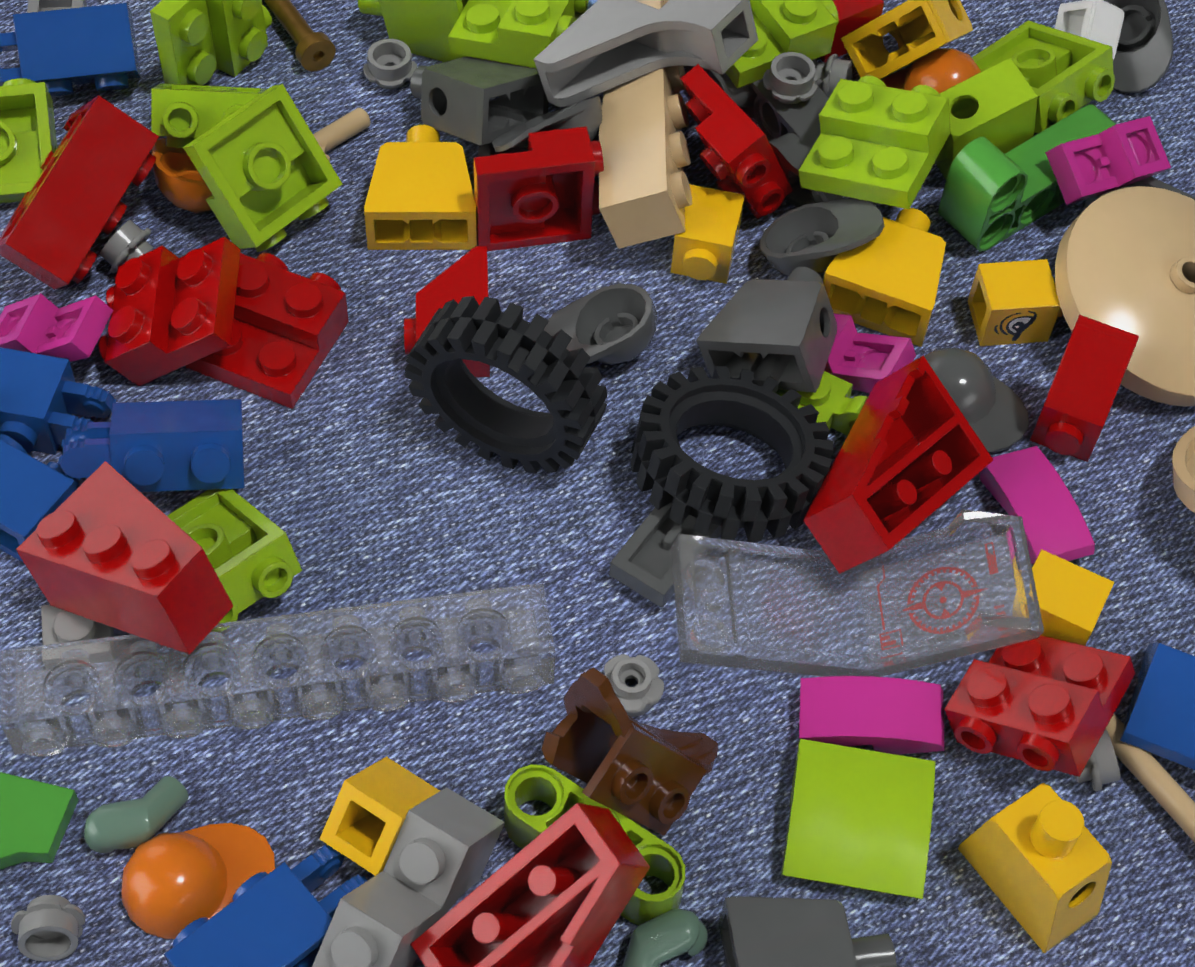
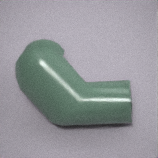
[84,776,189,853]
[623,909,708,967]

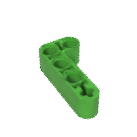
[938,104,1116,252]

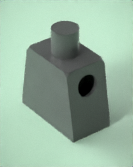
[410,56,549,145]
[696,267,837,393]
[719,896,897,967]

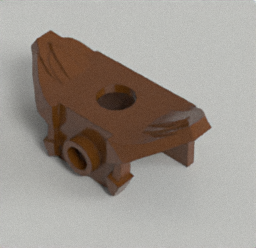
[541,667,718,836]

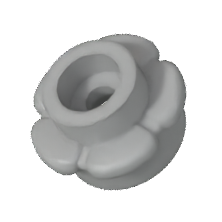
[363,38,417,89]
[763,52,818,104]
[816,54,853,98]
[99,220,154,274]
[604,654,664,717]
[1074,729,1121,792]
[11,895,85,961]

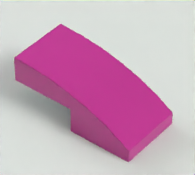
[1045,116,1171,205]
[0,293,113,362]
[824,313,916,393]
[980,446,1095,565]
[799,676,944,755]

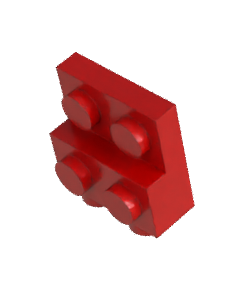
[680,64,793,219]
[474,126,604,251]
[99,236,241,386]
[186,253,349,409]
[944,628,1135,777]

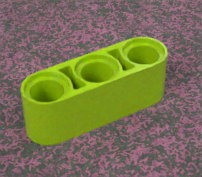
[504,764,685,925]

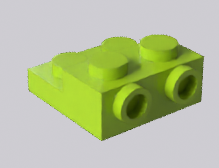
[150,0,272,85]
[448,0,589,69]
[725,0,839,88]
[972,20,1115,134]
[799,76,951,209]
[0,78,57,204]
[151,83,268,148]
[183,84,343,252]
[167,489,302,635]

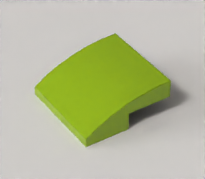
[781,739,936,899]

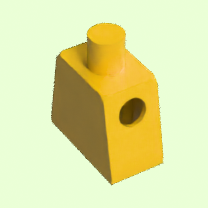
[841,0,973,79]
[364,125,477,250]
[823,208,946,347]
[958,783,1112,954]

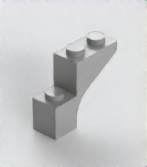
[534,0,758,107]
[312,787,505,967]

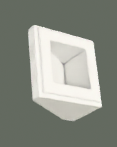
[1054,0,1124,60]

